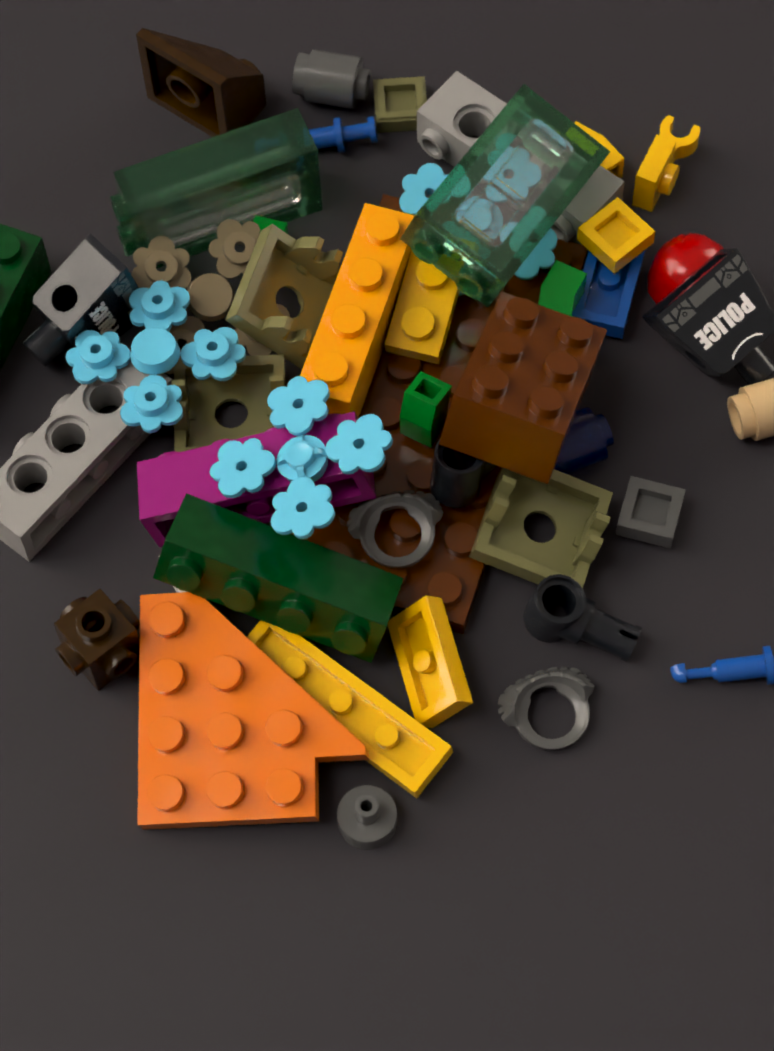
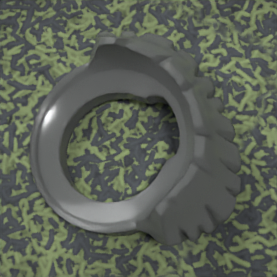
[347,490,444,569]
[498,666,595,751]

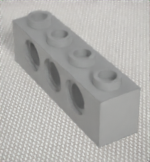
[417,71,625,245]
[0,343,172,562]

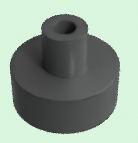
[337,785,397,850]

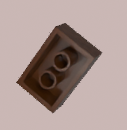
[439,291,607,484]

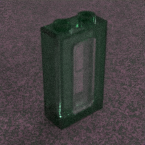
[400,84,610,308]
[110,108,323,269]

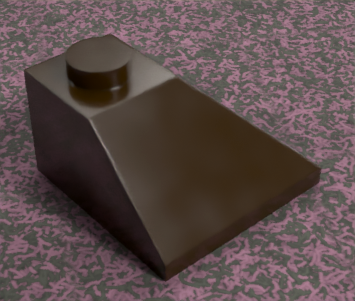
[136,28,267,147]

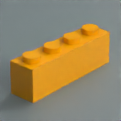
[300,203,418,418]

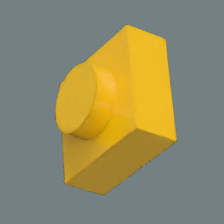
[577,197,656,274]

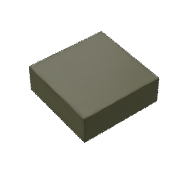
[373,76,427,133]

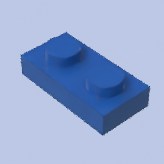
[572,250,646,339]

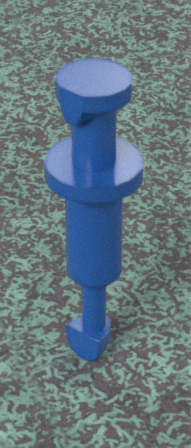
[254,116,378,158]
[670,646,774,685]

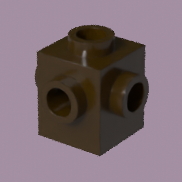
[53,588,140,691]

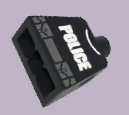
[23,233,139,367]
[642,248,774,385]

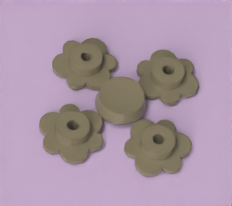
[131,219,290,374]

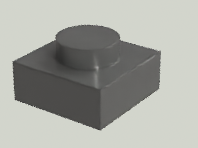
[616,476,686,549]

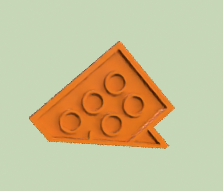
[137,592,369,830]

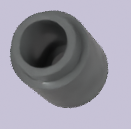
[292,49,371,109]

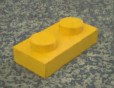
[384,243,468,364]
[388,595,473,728]

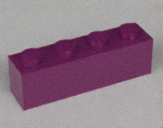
[137,411,376,547]

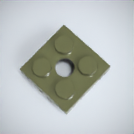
[225,224,343,369]
[171,354,286,452]
[469,467,613,589]

